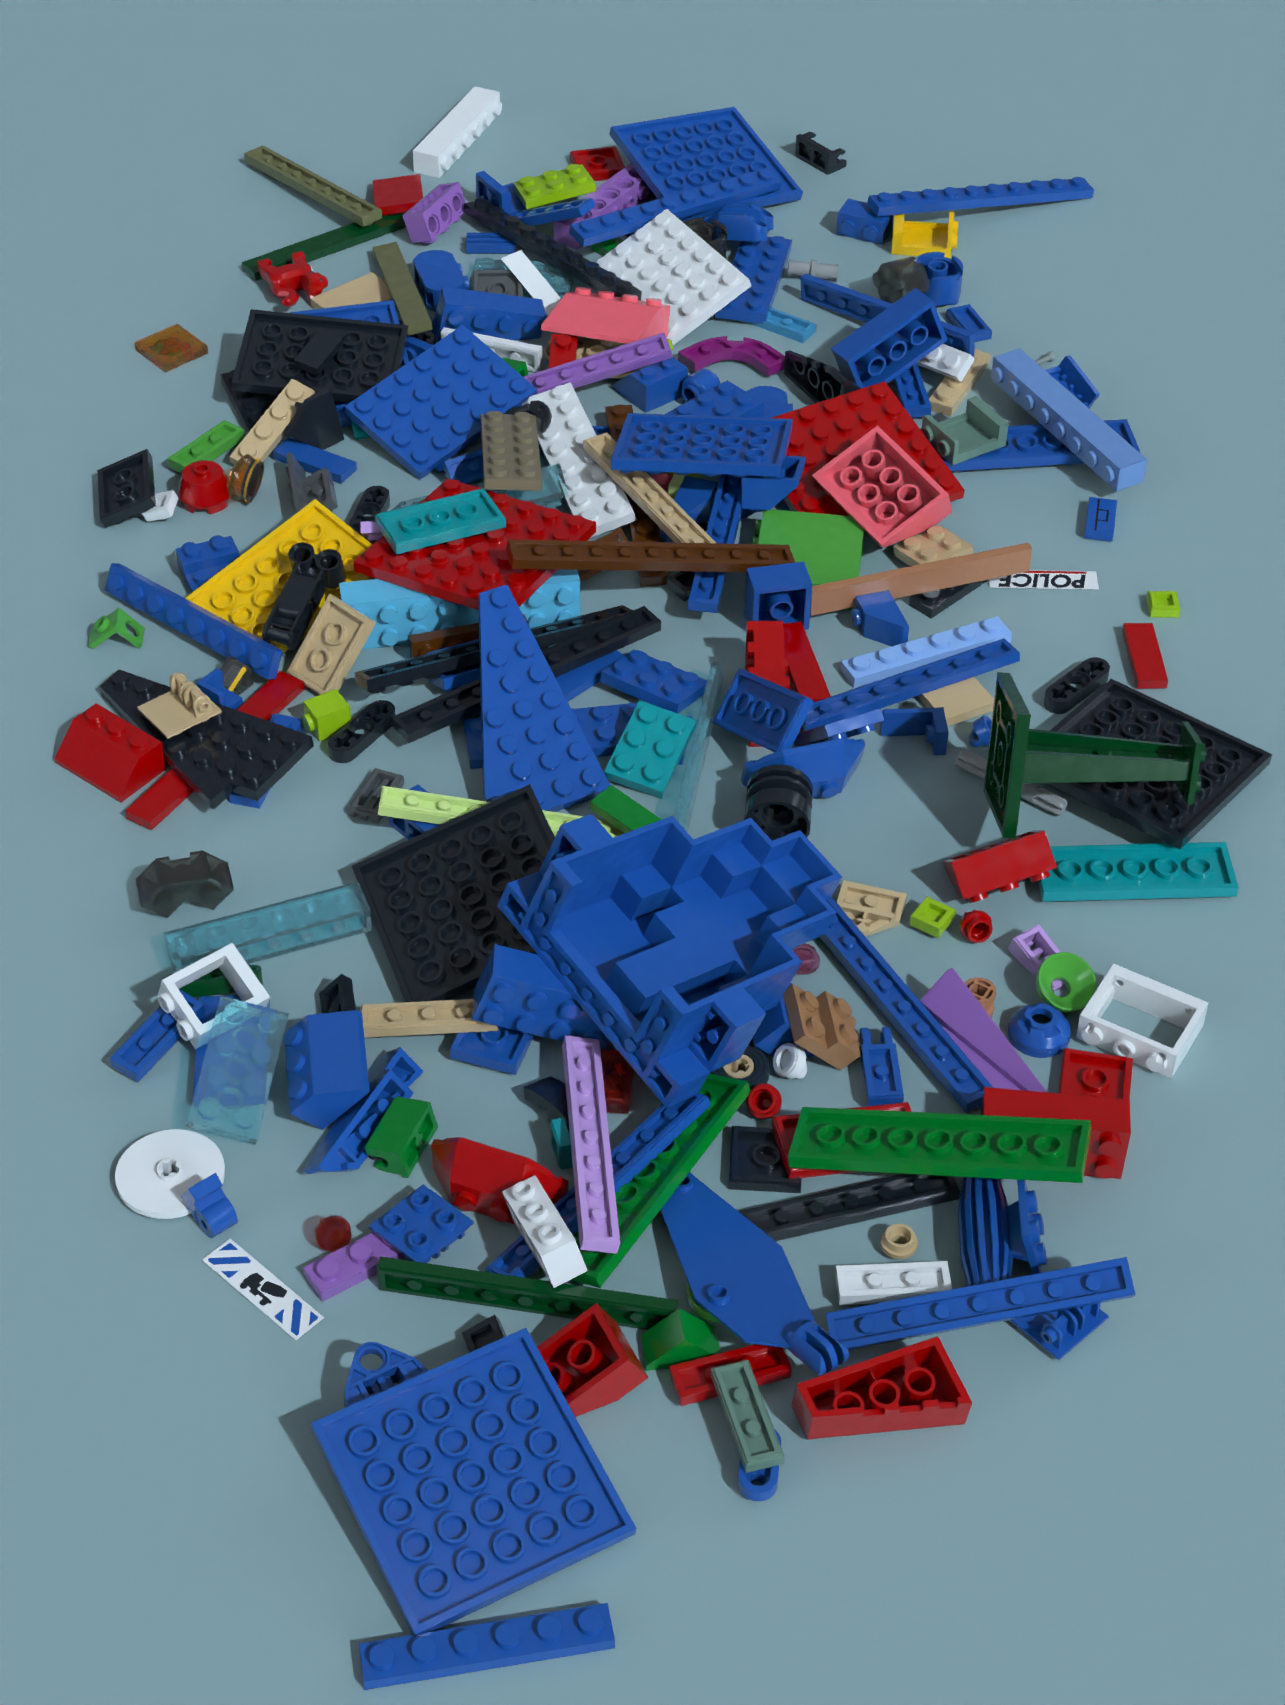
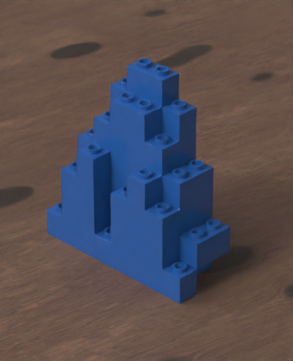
[497,814,842,1108]

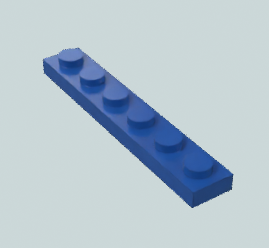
[359,1603,615,1690]

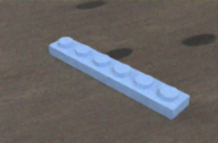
[840,616,1012,688]

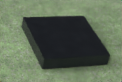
[728,1126,802,1193]

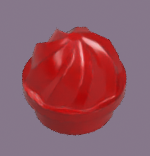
[959,909,993,943]
[746,1083,782,1119]

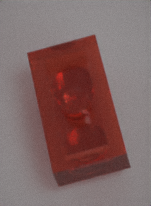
[601,1049,635,1114]

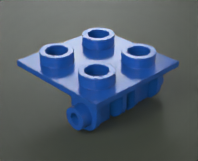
[369,1184,474,1263]
[1009,1303,1109,1361]

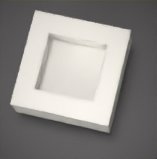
[142,490,179,522]

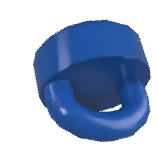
[969,715,992,748]

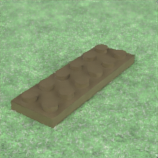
[481,411,542,491]

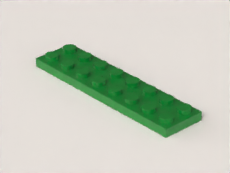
[539,1073,751,1288]
[788,1107,1091,1183]

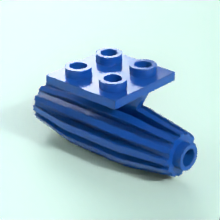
[958,1177,1047,1286]

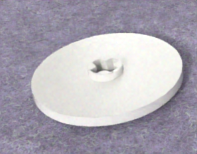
[115,1129,225,1219]

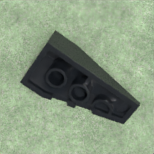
[784,350,862,403]

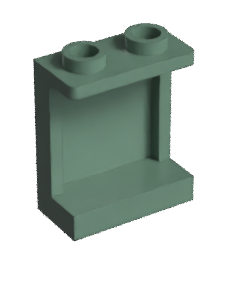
[921,396,1009,465]

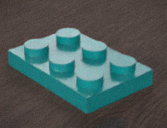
[604,700,697,799]

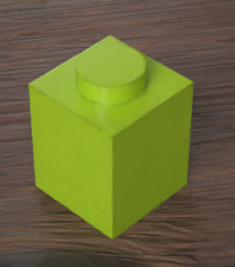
[301,689,351,742]

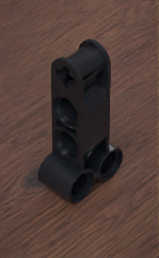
[262,542,346,651]

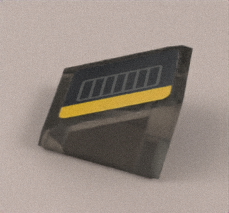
[220,657,253,696]

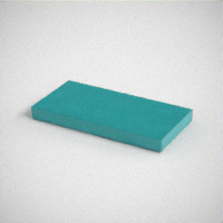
[375,488,506,555]

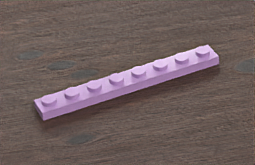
[562,1035,620,1254]

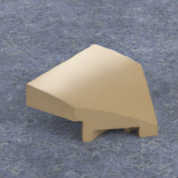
[836,880,907,936]

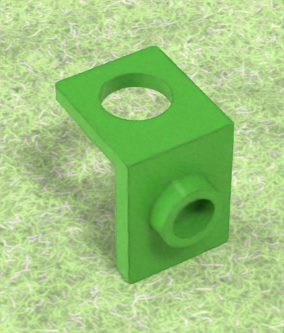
[88,607,145,649]

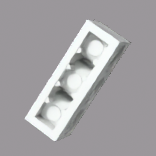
[502,1175,588,1288]

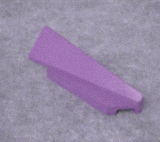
[920,968,1047,1092]

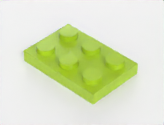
[513,164,597,209]

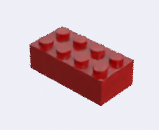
[980,1087,1131,1179]

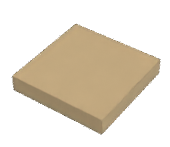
[917,677,994,726]

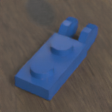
[860,1027,904,1106]

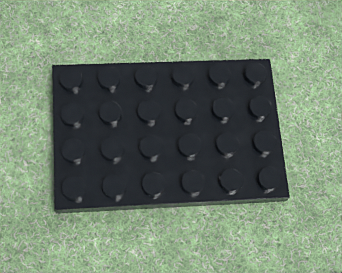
[232,309,408,403]

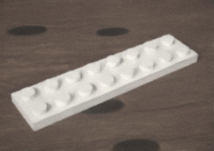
[522,382,637,538]

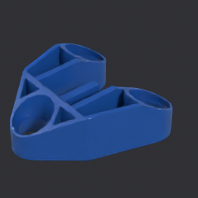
[699,203,774,242]
[344,1342,429,1408]

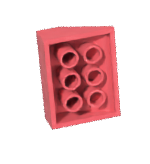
[541,287,670,344]
[812,425,952,548]

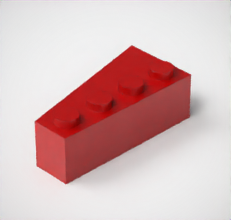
[745,621,790,747]
[791,1336,972,1440]

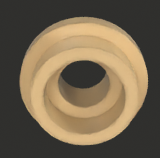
[880,1223,918,1259]

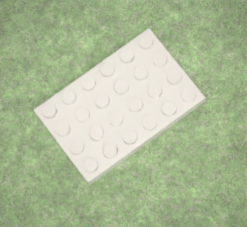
[596,209,752,345]

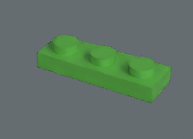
[168,420,245,473]

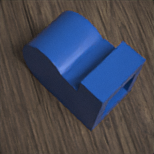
[181,1173,238,1238]

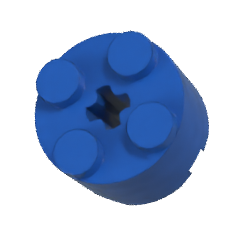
[910,252,963,306]

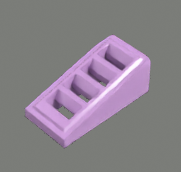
[1008,924,1065,992]

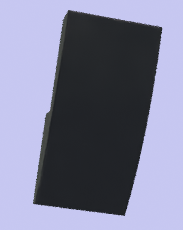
[524,1076,570,1132]

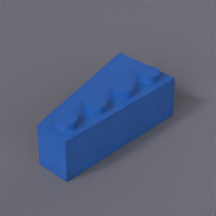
[431,286,546,344]

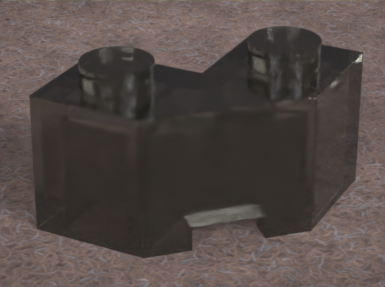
[135,850,234,918]

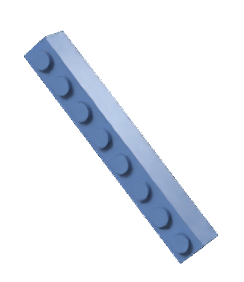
[991,348,1147,491]

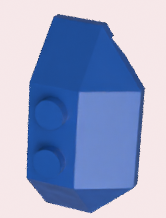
[741,738,865,799]

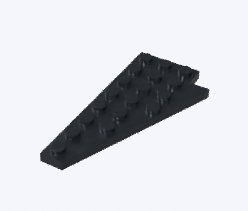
[100,669,314,809]

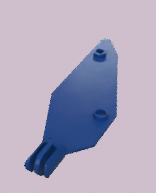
[660,1172,850,1376]

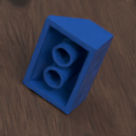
[284,1010,370,1130]

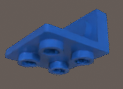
[476,171,542,216]

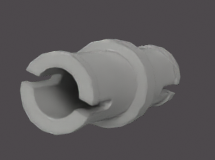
[787,259,839,281]

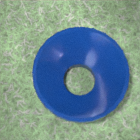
[1007,1003,1071,1058]

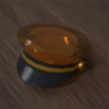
[227,454,264,503]

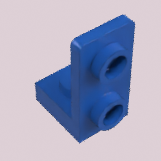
[880,707,949,755]

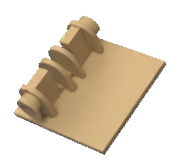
[137,672,222,739]

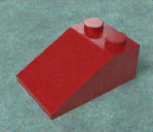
[537,1303,648,1417]

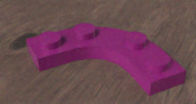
[678,336,785,376]

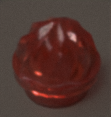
[314,1214,352,1252]

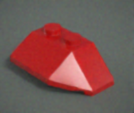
[431,1137,569,1225]

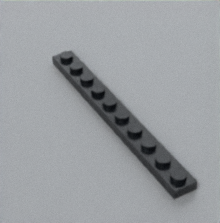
[464,198,642,300]
[355,605,633,693]
[392,606,661,743]

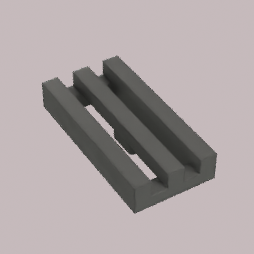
[349,768,404,824]

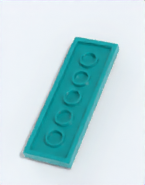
[1038,842,1239,902]

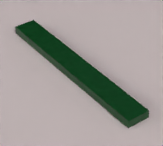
[242,213,406,281]
[377,1256,678,1330]

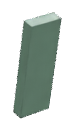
[711,1360,784,1473]

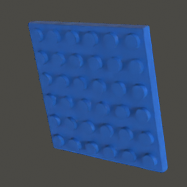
[609,107,803,222]
[311,1328,637,1637]

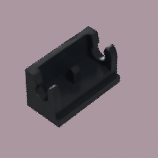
[795,132,847,175]

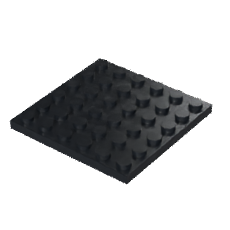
[1047,679,1272,849]
[352,784,555,1002]

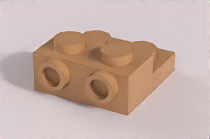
[783,984,861,1071]

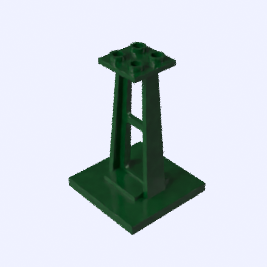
[983,672,1206,838]

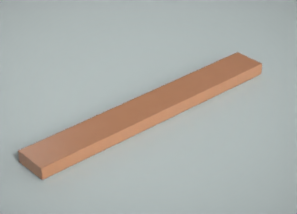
[810,543,1032,616]

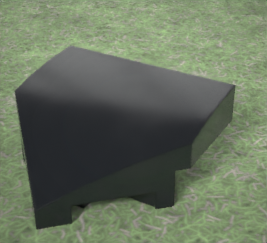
[284,388,344,450]

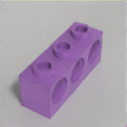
[402,182,466,244]

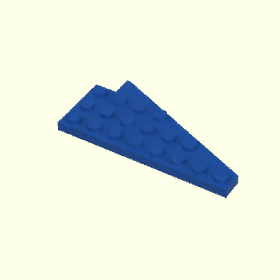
[478,585,610,812]

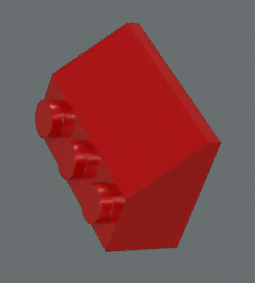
[55,703,166,803]
[943,830,1057,903]

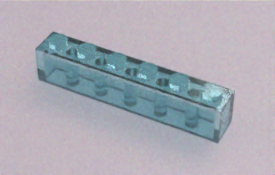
[164,881,372,973]

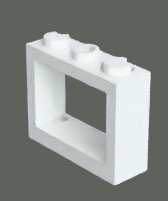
[1076,964,1209,1079]

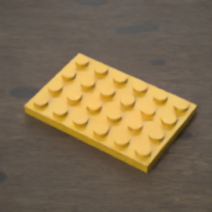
[185,499,376,654]

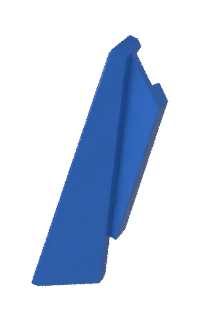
[304,1047,423,1174]

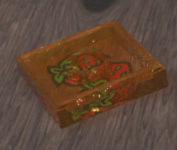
[135,324,208,372]

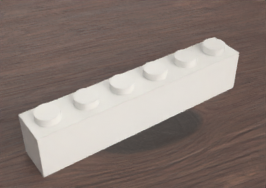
[413,86,502,178]

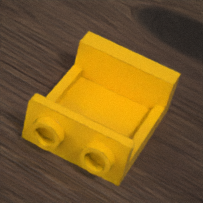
[891,211,958,258]

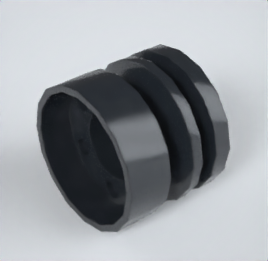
[744,764,813,841]

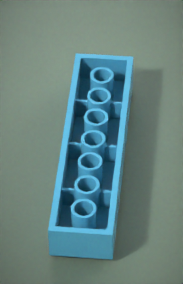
[339,569,580,650]

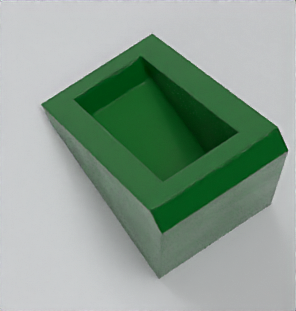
[641,1308,721,1371]

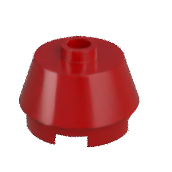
[177,460,233,514]

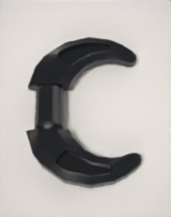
[504,400,552,433]

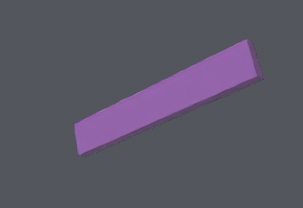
[524,333,673,394]

